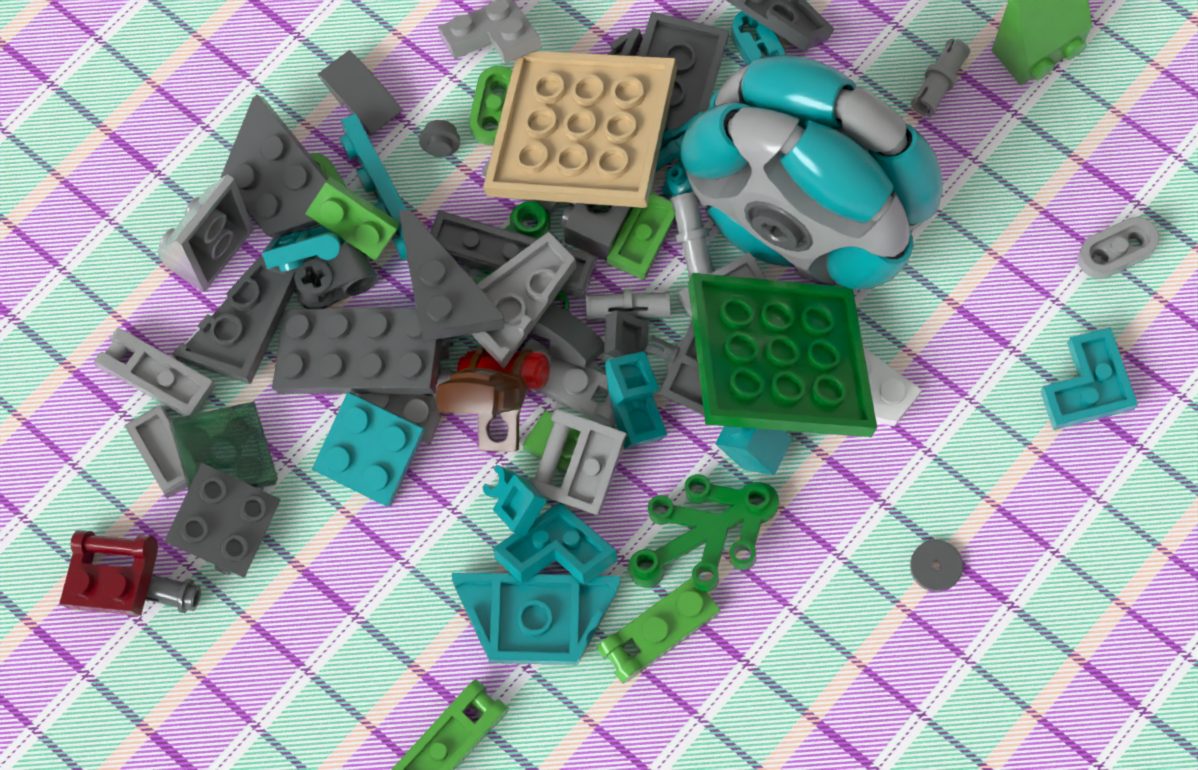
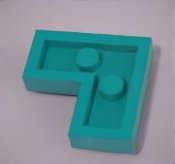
[1040,327,1138,430]
[493,502,617,585]

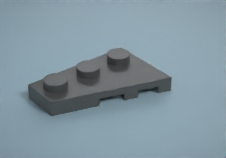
[726,0,835,51]

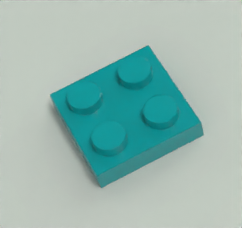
[311,392,427,507]

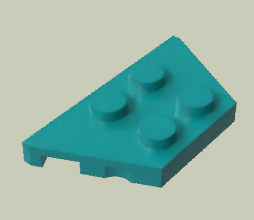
[452,572,620,665]

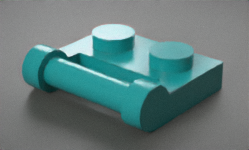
[262,225,345,272]

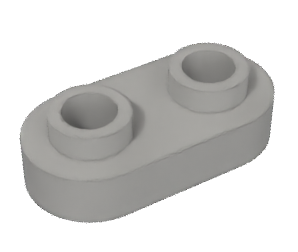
[1078,217,1159,279]

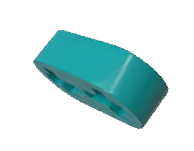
[731,11,786,65]

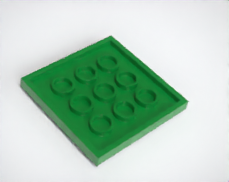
[688,273,877,437]

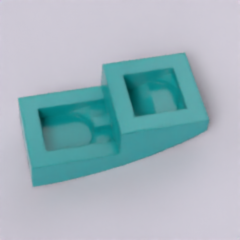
[605,351,668,449]

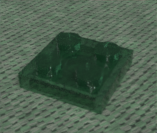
[170,401,278,490]

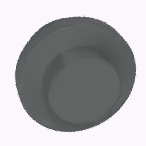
[419,120,460,157]

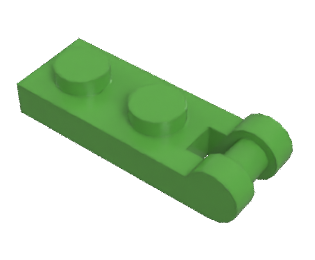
[596,577,720,684]
[391,679,509,770]

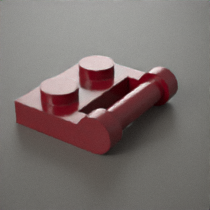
[59,530,158,616]

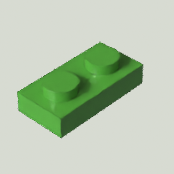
[305,177,400,261]
[607,193,676,280]

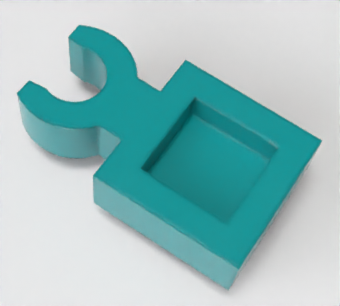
[482,465,547,536]

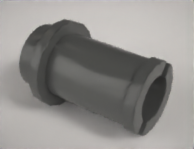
[145,574,201,613]

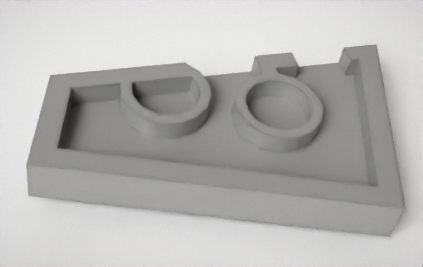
[472,232,577,369]

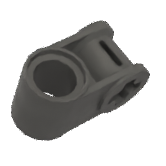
[294,242,378,309]

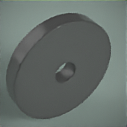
[910,540,963,592]

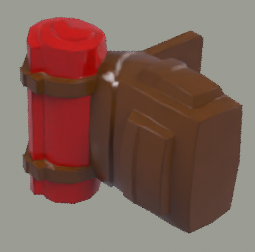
[436,348,550,452]

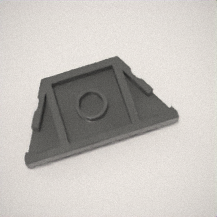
[221,94,328,238]

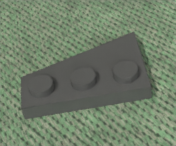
[172,256,297,384]

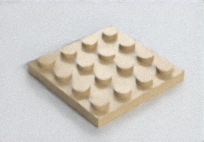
[483,51,678,208]

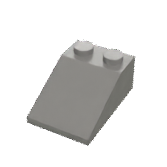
[157,174,254,292]

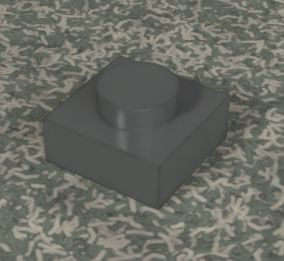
[604,310,649,358]

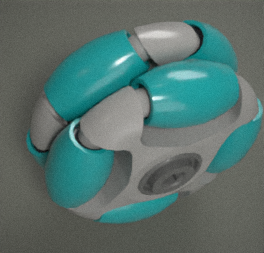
[681,55,943,290]

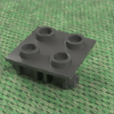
[164,463,281,578]

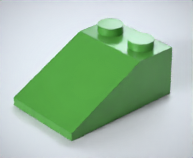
[992,0,1092,85]

